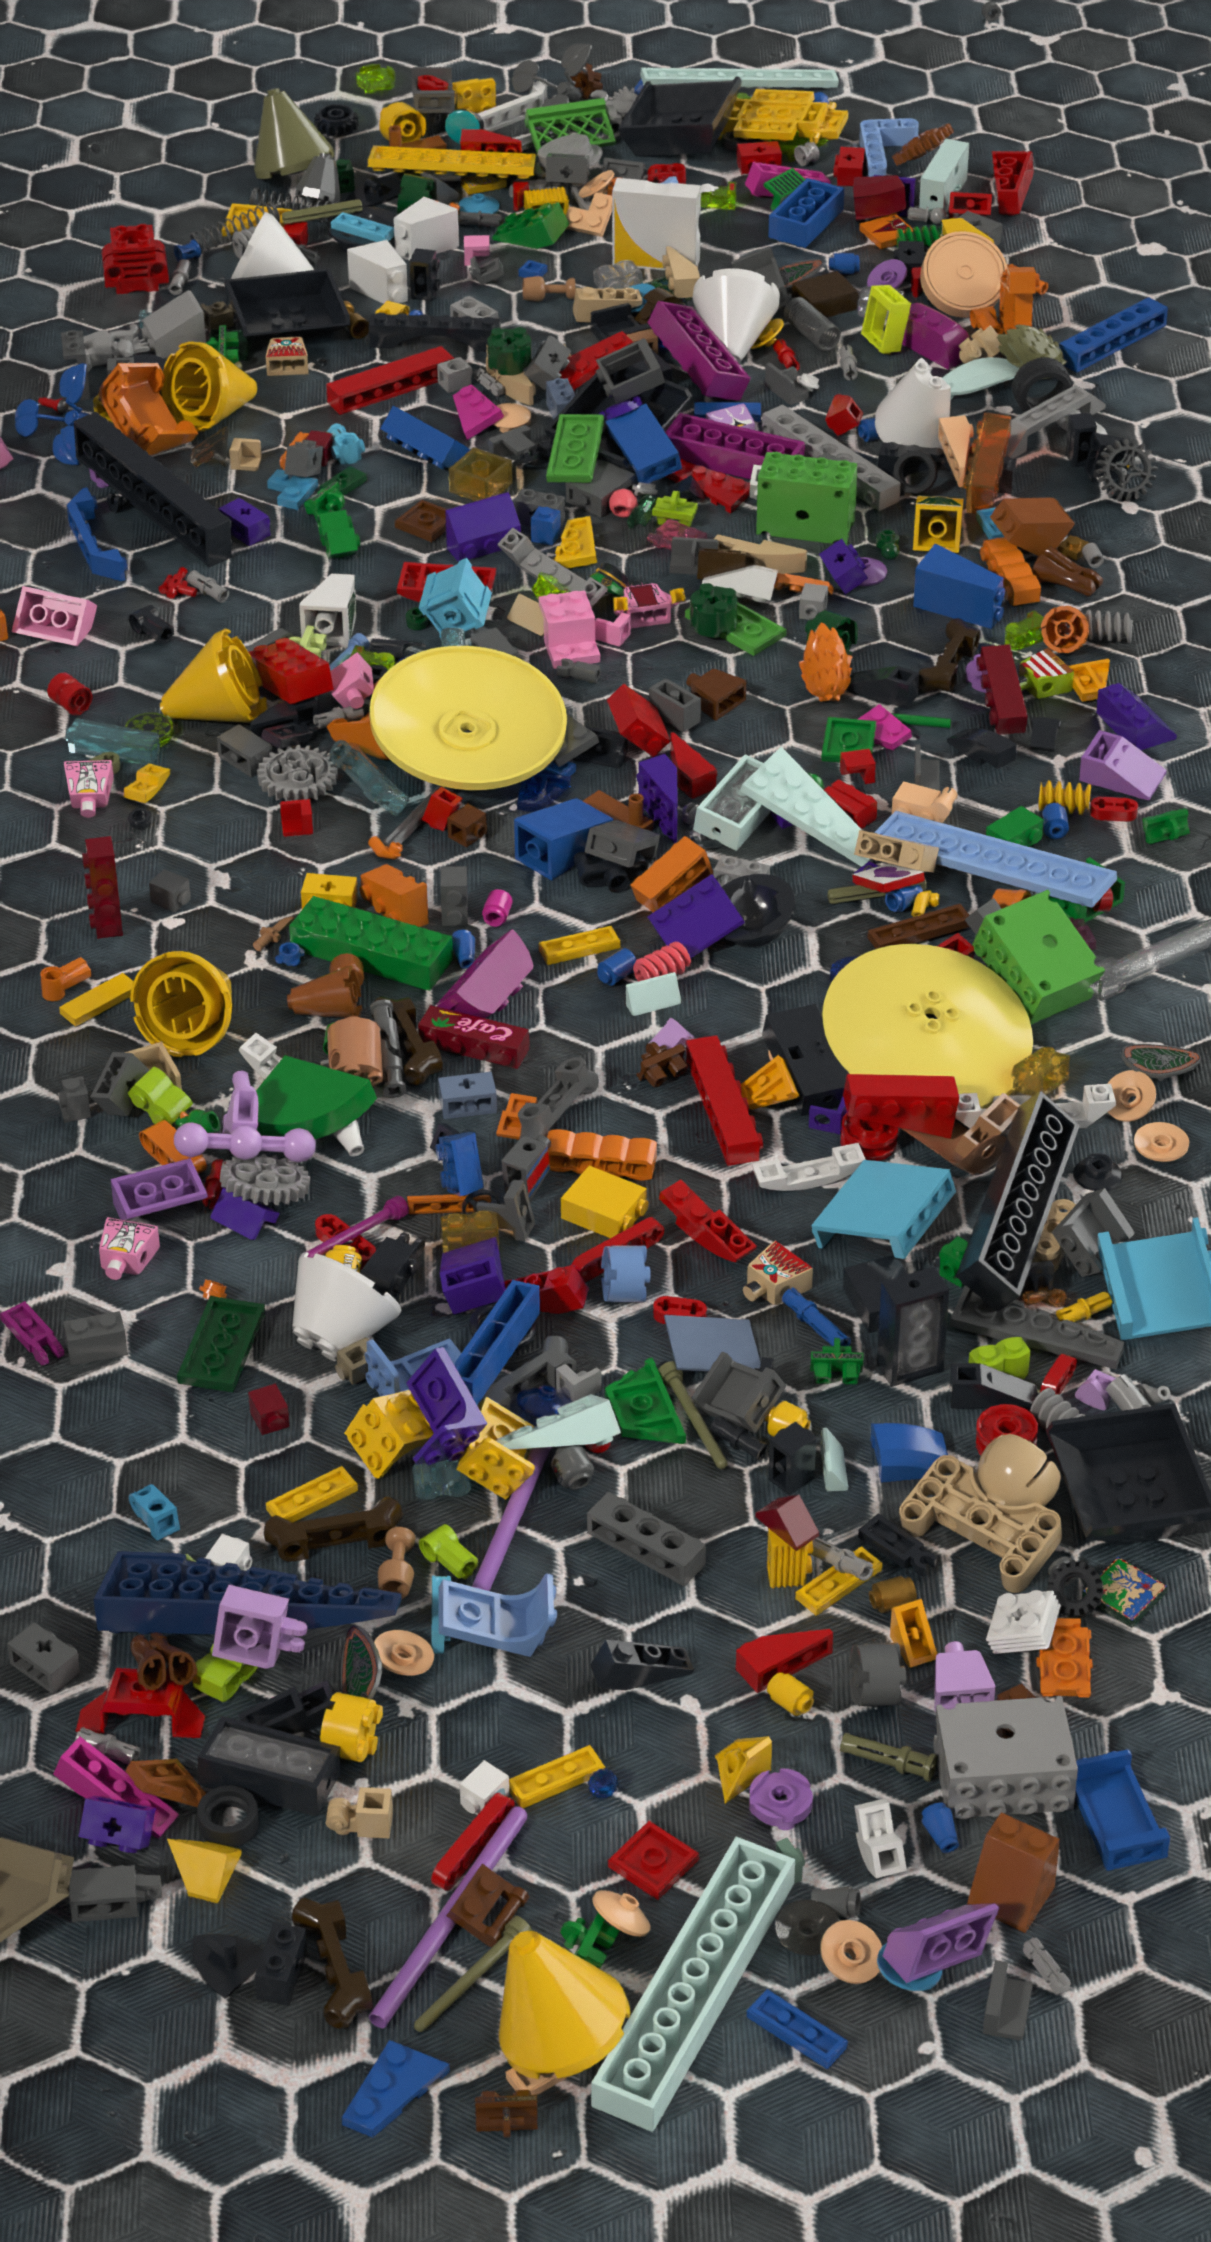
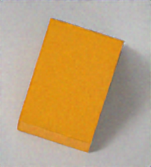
[890,1599,937,1668]

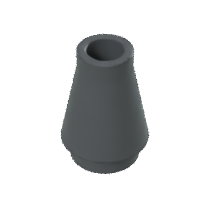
[811,1886,861,1919]

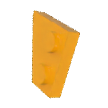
[1069,659,1110,702]
[741,1055,799,1110]

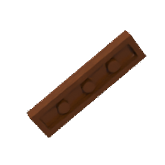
[868,904,970,949]

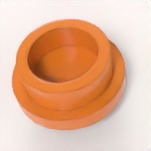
[199,1279,227,1299]

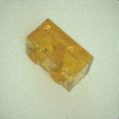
[1011,1047,1070,1096]

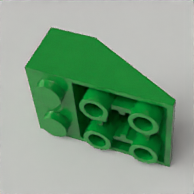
[492,202,569,249]

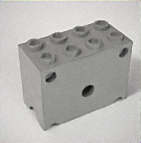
[933,1696,1078,1819]

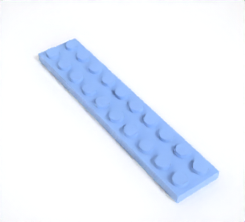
[874,811,1117,908]

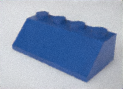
[380,405,479,471]

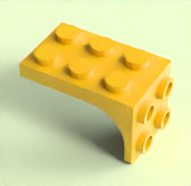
[452,78,496,114]
[347,1390,434,1478]
[456,1397,535,1500]

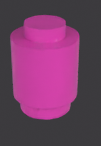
[482,889,513,927]

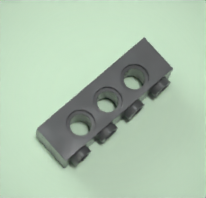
[587,1491,706,1587]

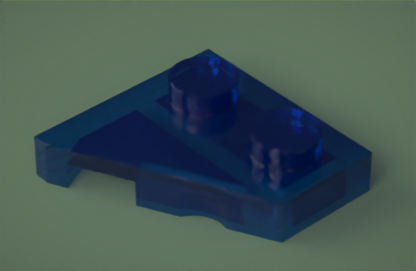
[517,773,571,812]

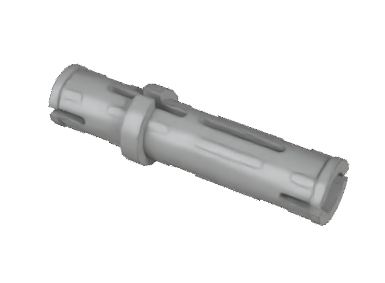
[809,1538,873,1581]

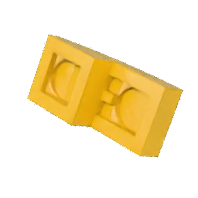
[124,764,170,803]

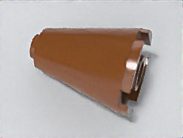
[287,966,362,1018]

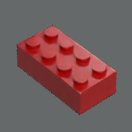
[249,638,334,704]

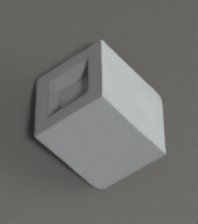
[556,1364,602,1402]

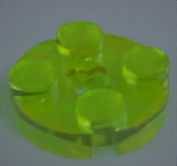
[356,64,396,94]

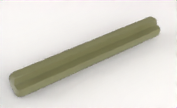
[282,199,363,225]
[827,877,927,904]

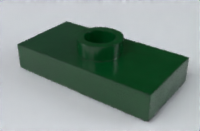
[320,466,367,495]

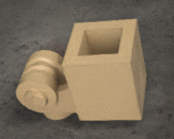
[958,325,1001,363]
[326,1787,393,1839]

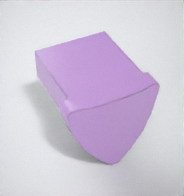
[649,1018,695,1050]
[1075,1369,1116,1411]

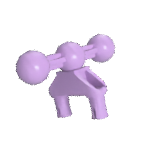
[174,1071,316,1163]

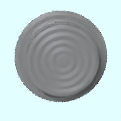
[534,134,602,179]

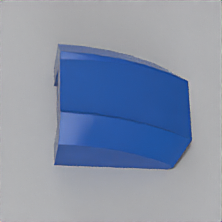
[870,1423,948,1483]

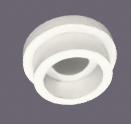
[798,373,819,391]

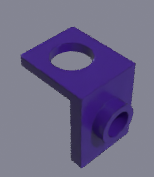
[809,1097,847,1134]

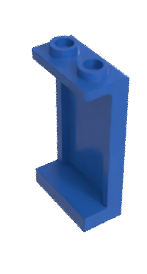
[605,404,682,483]
[1075,1749,1170,1871]

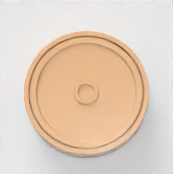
[920,231,1007,318]

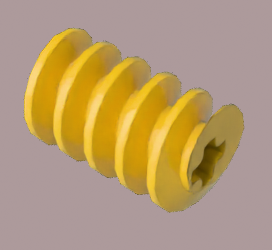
[1038,780,1091,815]

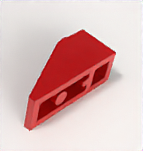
[736,1629,833,1694]

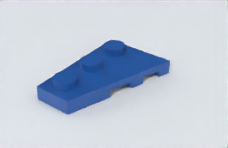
[342,2040,450,2138]

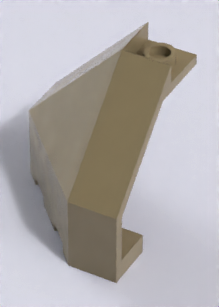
[0,1837,74,1942]

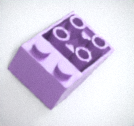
[1079,730,1167,801]

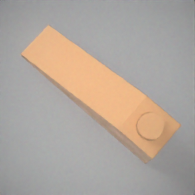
[938,416,974,487]

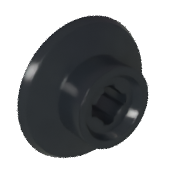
[1073,1153,1123,1191]

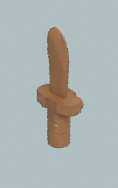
[253,917,294,951]

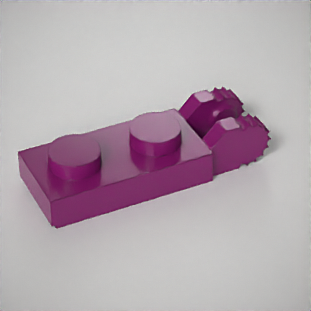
[0,1301,65,1366]

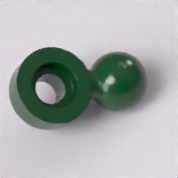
[876,529,900,560]
[405,607,430,630]

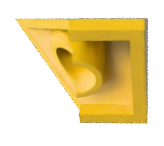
[715,1736,772,1804]
[167,1839,242,1904]

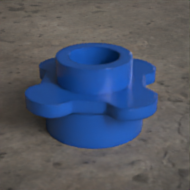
[275,942,305,966]

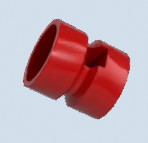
[47,672,93,716]

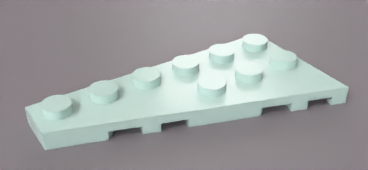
[740,747,874,867]

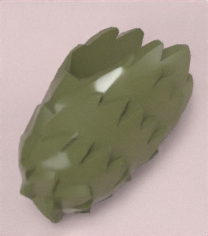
[997,325,1066,379]

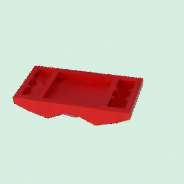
[397,562,496,602]

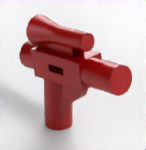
[158,567,197,599]

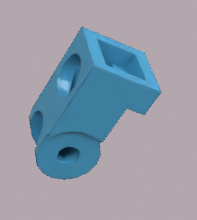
[129,1484,180,1541]

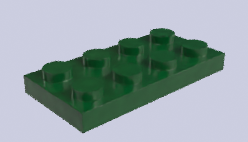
[177,1296,266,1392]

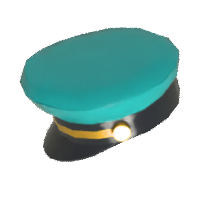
[445,109,484,145]

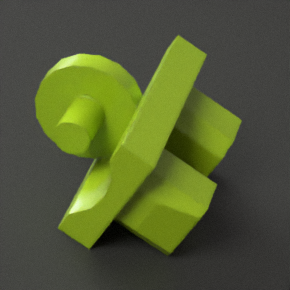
[652,491,698,529]

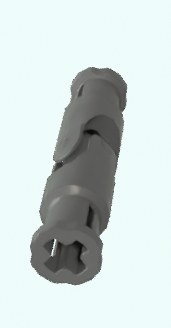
[370,999,406,1098]

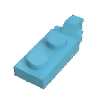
[431,1576,451,1654]

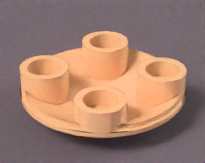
[492,403,531,433]

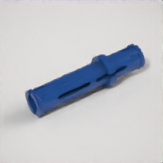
[782,1288,851,1346]

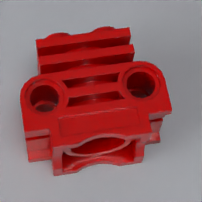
[102,224,169,294]

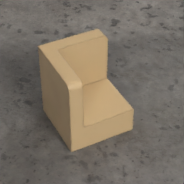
[229,438,262,471]

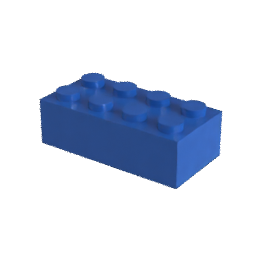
[768,178,844,248]

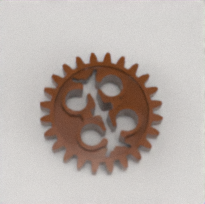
[892,123,954,165]

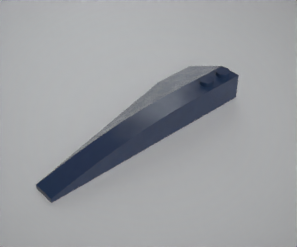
[94,1551,402,1634]

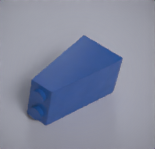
[914,544,1005,629]
[514,798,614,881]

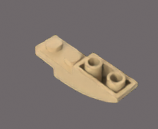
[486,351,536,406]
[714,534,807,574]

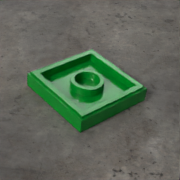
[821,717,877,763]

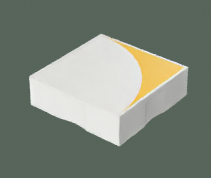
[612,178,701,270]

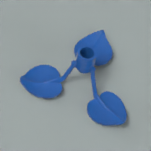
[15,363,89,465]

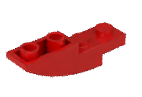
[659,1179,757,1263]

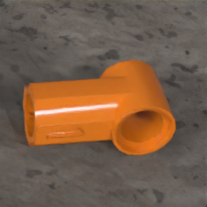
[970,306,1003,334]
[40,957,91,1001]

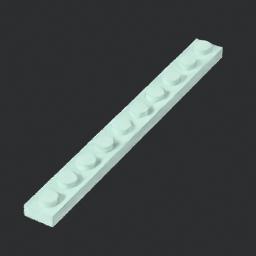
[640,68,839,89]

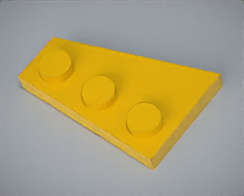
[553,516,597,569]

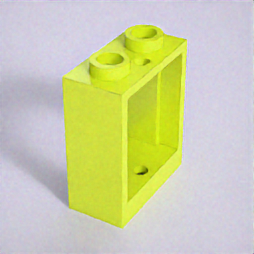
[861,285,911,354]

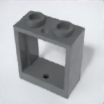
[595,338,665,404]

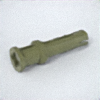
[840,1733,938,1782]

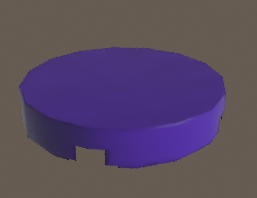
[598,396,642,421]

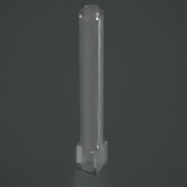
[1089,919,1211,1001]

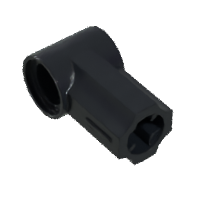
[128,605,174,645]

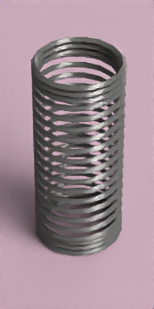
[784,297,841,351]

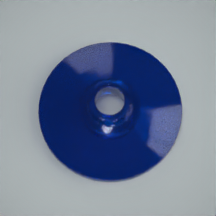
[516,1385,573,1417]

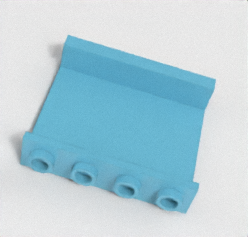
[811,1160,956,1259]
[1097,1217,1211,1341]

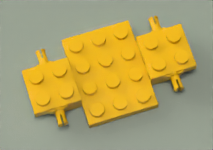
[718,89,849,144]

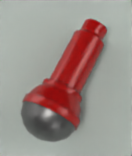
[38,397,69,414]

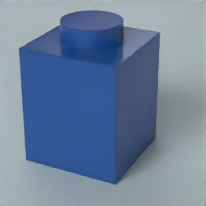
[531,506,561,546]

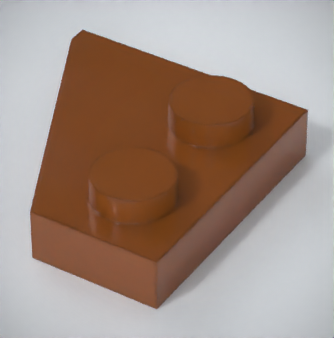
[125,1759,206,1807]

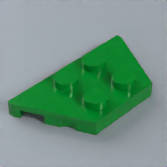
[605,1357,686,1444]

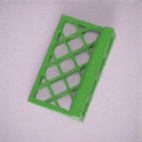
[524,98,616,155]

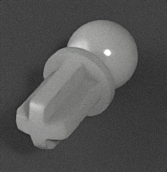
[908,206,946,225]

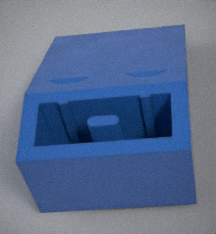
[436,1132,484,1196]

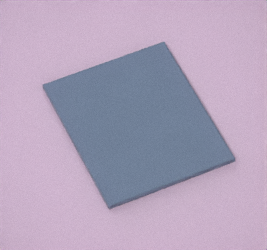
[664,1315,761,1371]

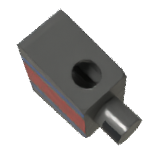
[501,1135,552,1203]

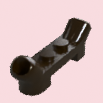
[918,618,981,693]
[372,996,443,1086]
[263,1497,403,1562]
[292,1898,373,2029]

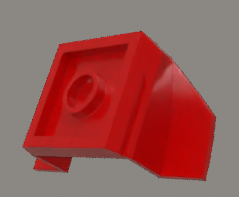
[76,1668,205,1738]

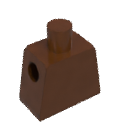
[686,669,746,720]

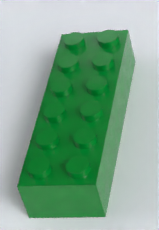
[289,896,453,991]

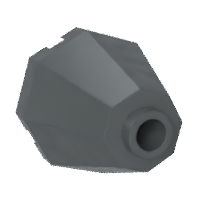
[295,153,340,204]

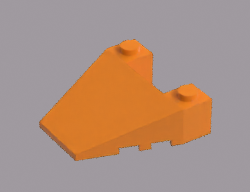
[999,267,1040,334]

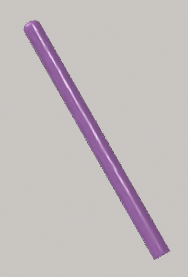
[472,1447,551,1591]
[369,1806,528,2028]

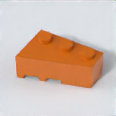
[631,836,714,913]
[359,864,429,927]

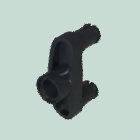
[573,851,648,893]

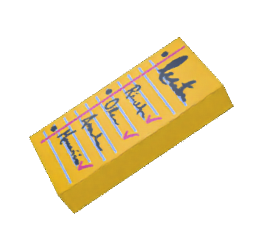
[461,173,507,195]

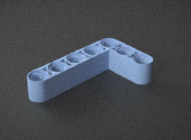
[859,118,919,177]

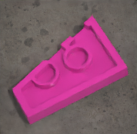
[453,384,504,440]

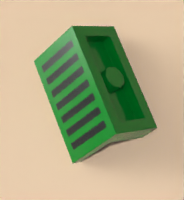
[763,168,806,211]

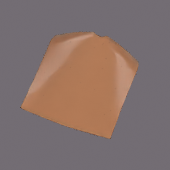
[901,1121,1007,1175]

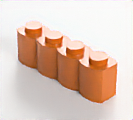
[980,537,1041,606]
[547,1129,657,1180]

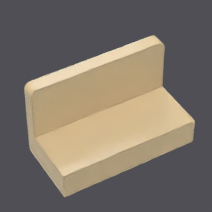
[507,594,544,637]

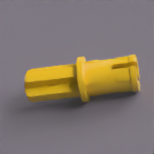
[1056,1292,1113,1322]

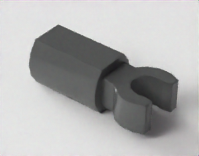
[557,658,601,684]

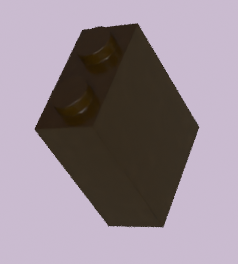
[792,271,859,321]

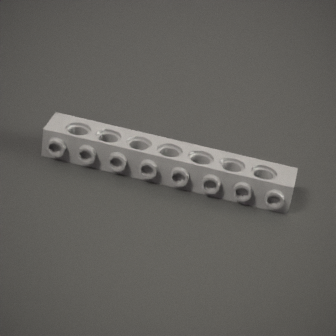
[762,405,901,511]

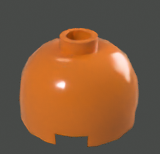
[1041,606,1089,653]

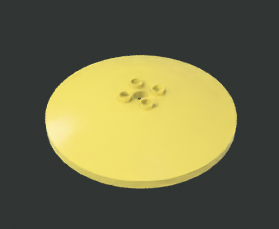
[369,646,567,790]
[821,944,1033,1109]

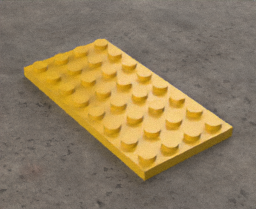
[368,146,536,179]

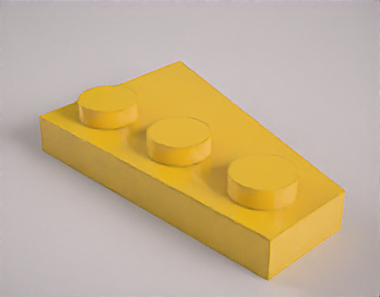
[222,203,292,237]

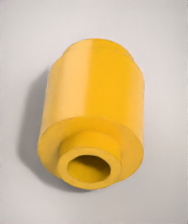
[767,1672,814,1716]

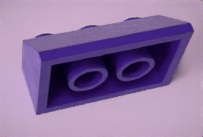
[445,492,521,562]
[1096,683,1177,750]
[648,874,745,959]

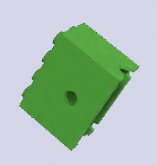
[756,452,857,545]
[972,890,1105,1024]

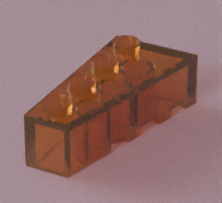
[963,412,1011,514]

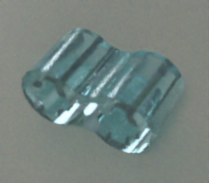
[412,1459,471,1500]

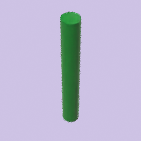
[891,713,951,728]

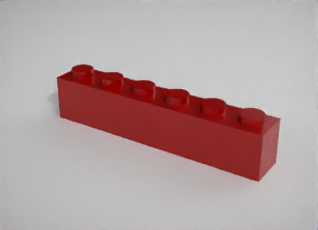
[326,346,454,415]
[686,1035,763,1166]

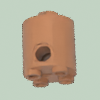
[327,1016,383,1087]

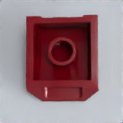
[853,175,906,223]

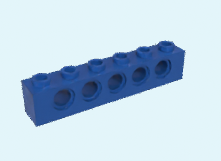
[1059,297,1168,373]

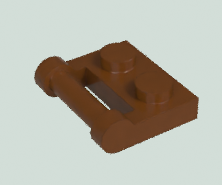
[446,1864,529,1947]

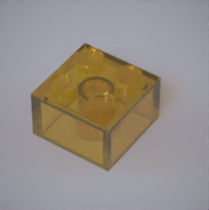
[449,447,512,501]

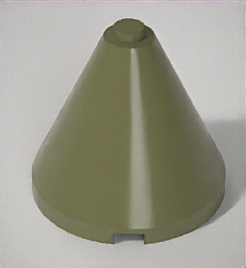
[254,88,335,179]

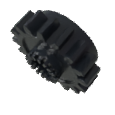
[314,104,359,137]

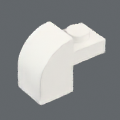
[855,1799,907,1878]

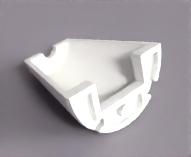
[875,358,951,450]

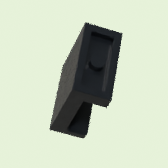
[590,303,651,341]

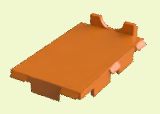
[1036,1618,1093,1698]

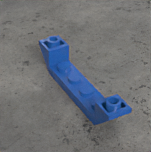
[67,487,128,581]

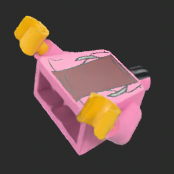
[613,581,686,629]

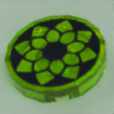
[125,713,174,749]

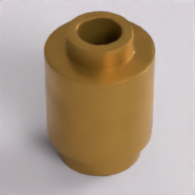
[869,1576,917,1613]

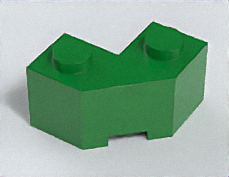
[316,510,360,559]

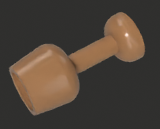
[522,276,575,302]
[378,1527,416,1599]

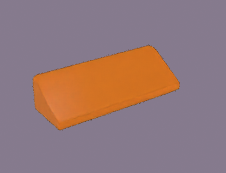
[407,1194,491,1214]

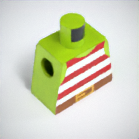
[1018,648,1074,699]

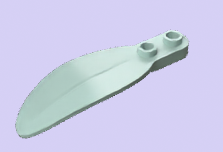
[942,357,1020,399]

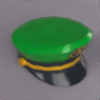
[590,563,629,597]

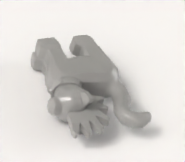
[591,86,638,134]
[84,324,150,372]

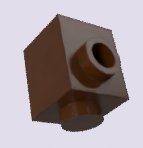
[447,804,487,848]

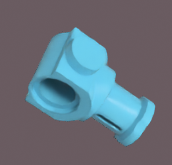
[327,424,365,465]

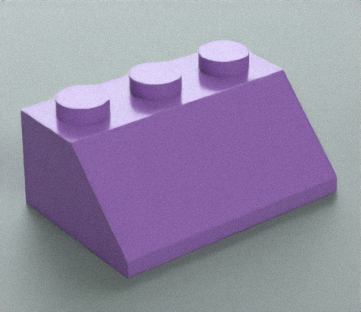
[111,1158,208,1220]
[883,1903,999,1983]

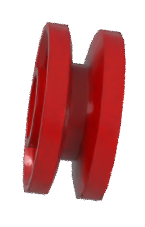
[840,1113,898,1161]
[976,1404,1038,1456]

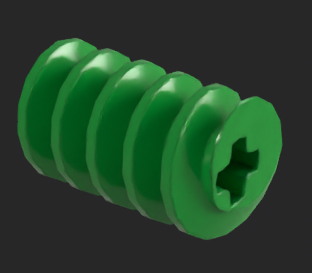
[896,225,940,250]

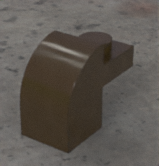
[635,288,686,329]

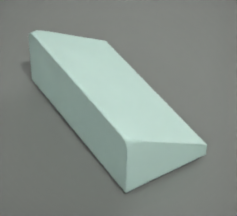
[626,972,681,1016]
[820,1428,848,1492]

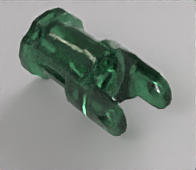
[627,494,657,529]

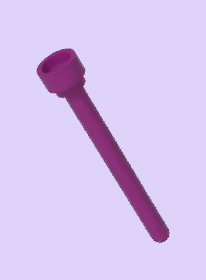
[307,1196,409,1258]

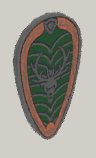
[779,259,824,294]
[1121,1044,1202,1081]
[341,1625,384,1699]

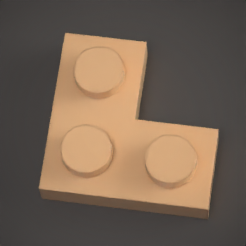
[566,192,612,237]

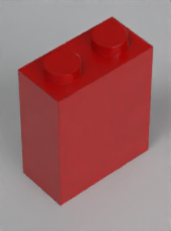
[607,684,671,757]

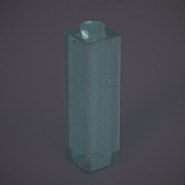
[65,718,160,766]

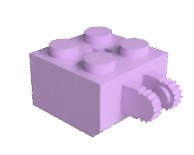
[212,1585,307,1669]

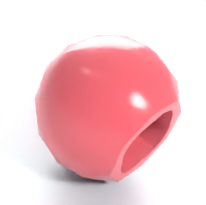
[609,488,638,518]

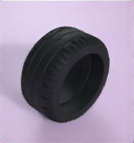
[1012,357,1073,413]

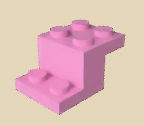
[539,590,600,669]

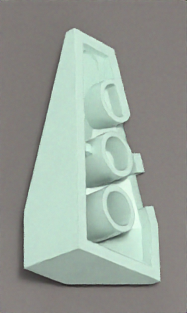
[495,1394,621,1450]

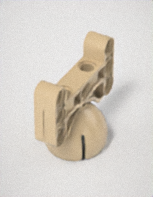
[899,1434,1062,1593]

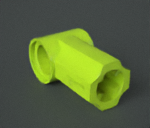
[419,1524,478,1580]

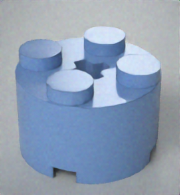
[601,1246,650,1302]

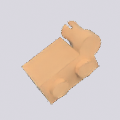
[892,781,958,823]

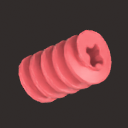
[633,941,691,982]

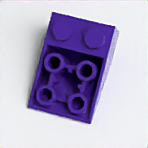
[636,754,678,843]
[440,1237,506,1315]

